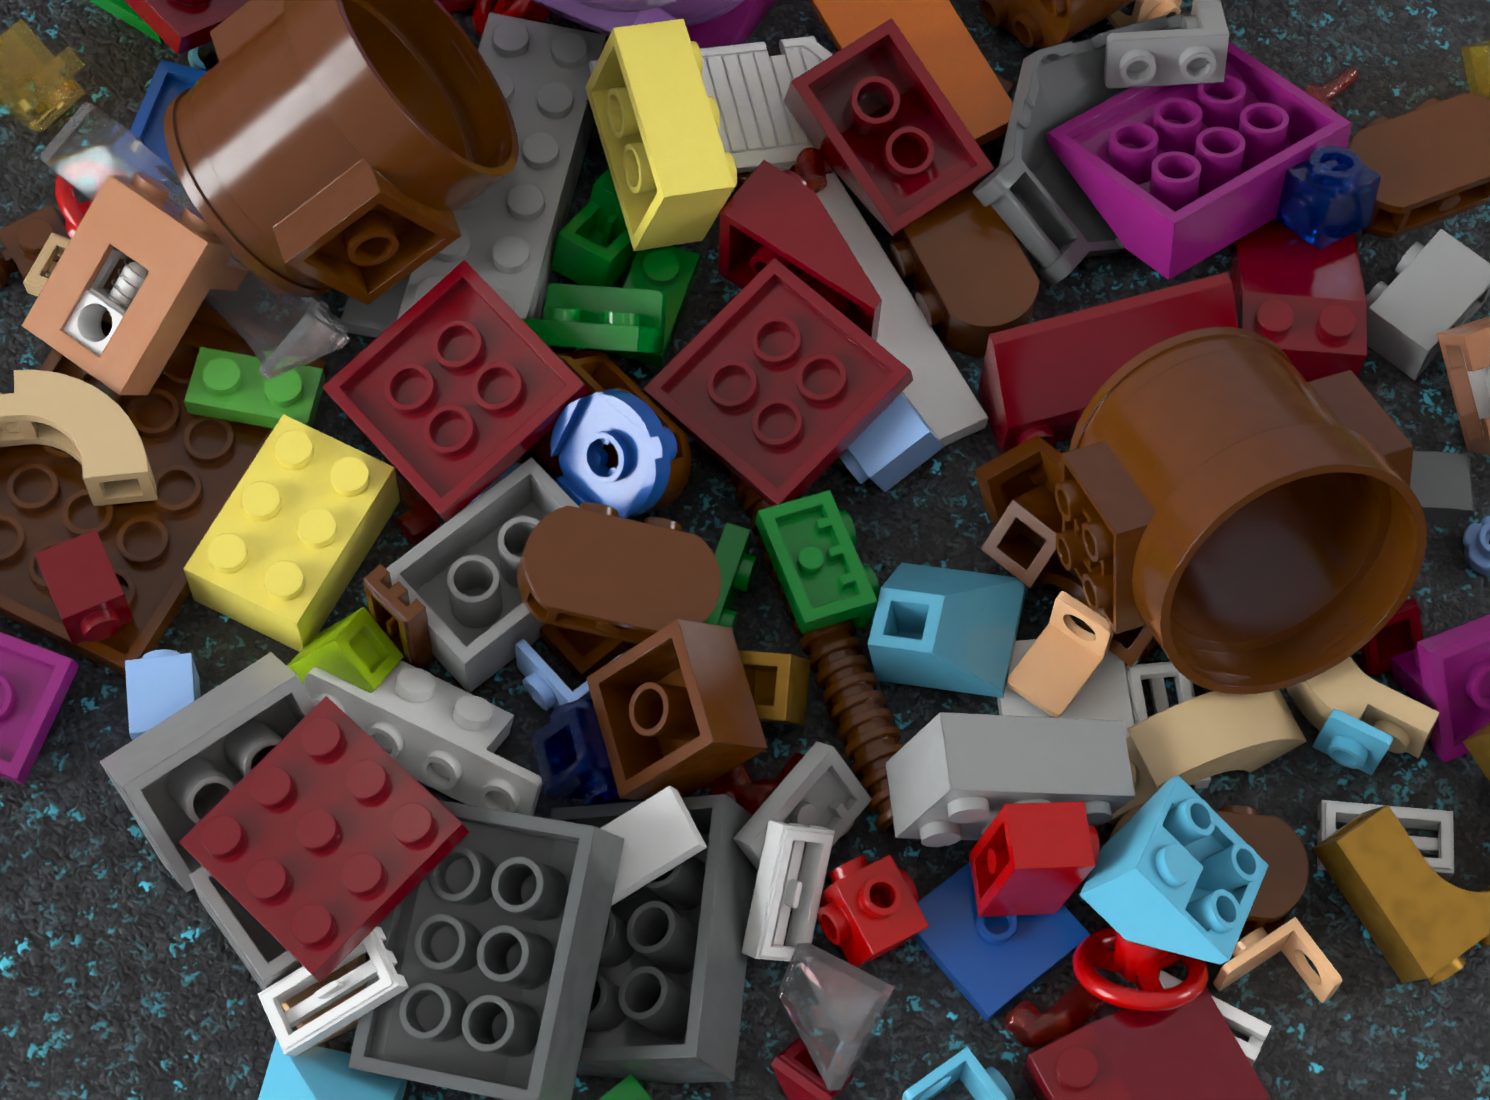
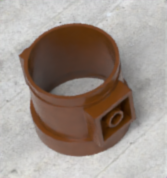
[164,0,519,305]
[1055,327,1427,694]

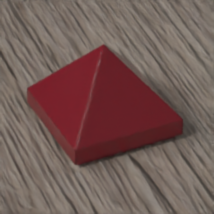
[1360,597,1423,677]
[771,1037,854,1100]

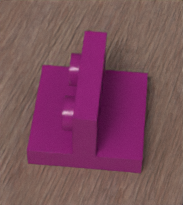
[1391,614,1490,763]

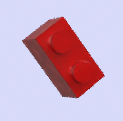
[969,801,1100,917]

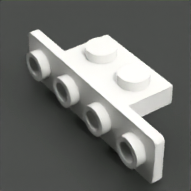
[303,660,543,816]

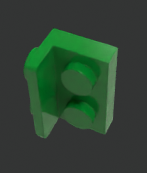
[521,283,667,353]
[755,490,880,634]

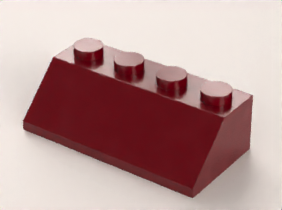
[978,272,1238,455]

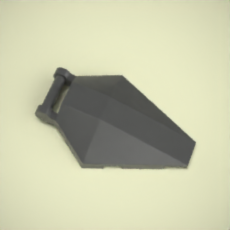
[972,10,1192,286]

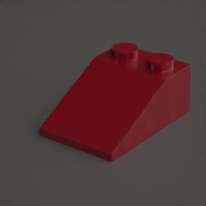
[783,18,995,236]
[718,160,882,342]
[1231,220,1367,382]
[1022,986,1270,1100]

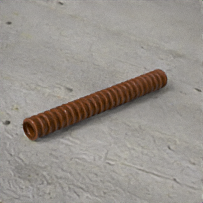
[728,470,904,834]

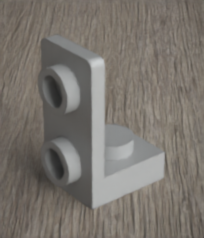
[1104,0,1229,88]

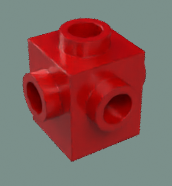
[818,855,929,970]

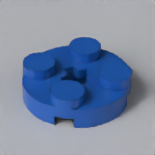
[550,389,677,519]

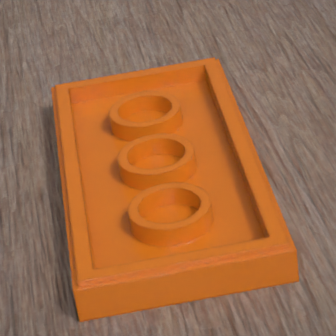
[808,0,1013,146]

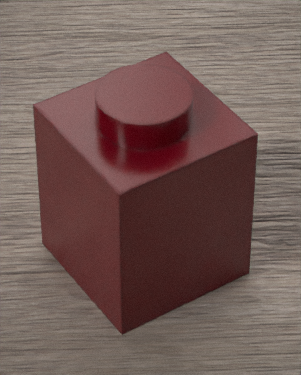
[34,529,134,645]

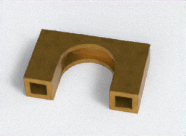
[1312,722,1490,985]

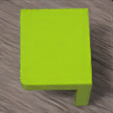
[287,607,404,693]

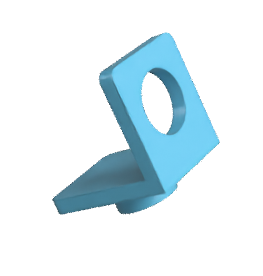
[1312,709,1393,776]
[902,1047,1015,1100]

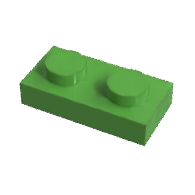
[184,347,325,429]

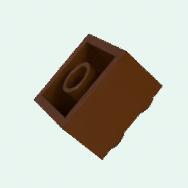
[586,619,768,801]

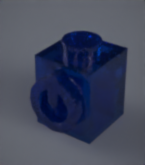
[1276,146,1381,250]
[530,699,619,805]

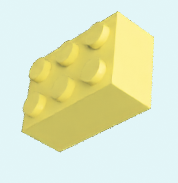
[585,19,737,251]
[183,414,400,652]

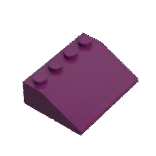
[1047,42,1351,280]

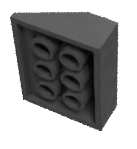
[550,794,757,1084]
[348,800,625,1100]

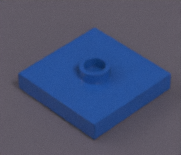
[914,862,1090,1023]

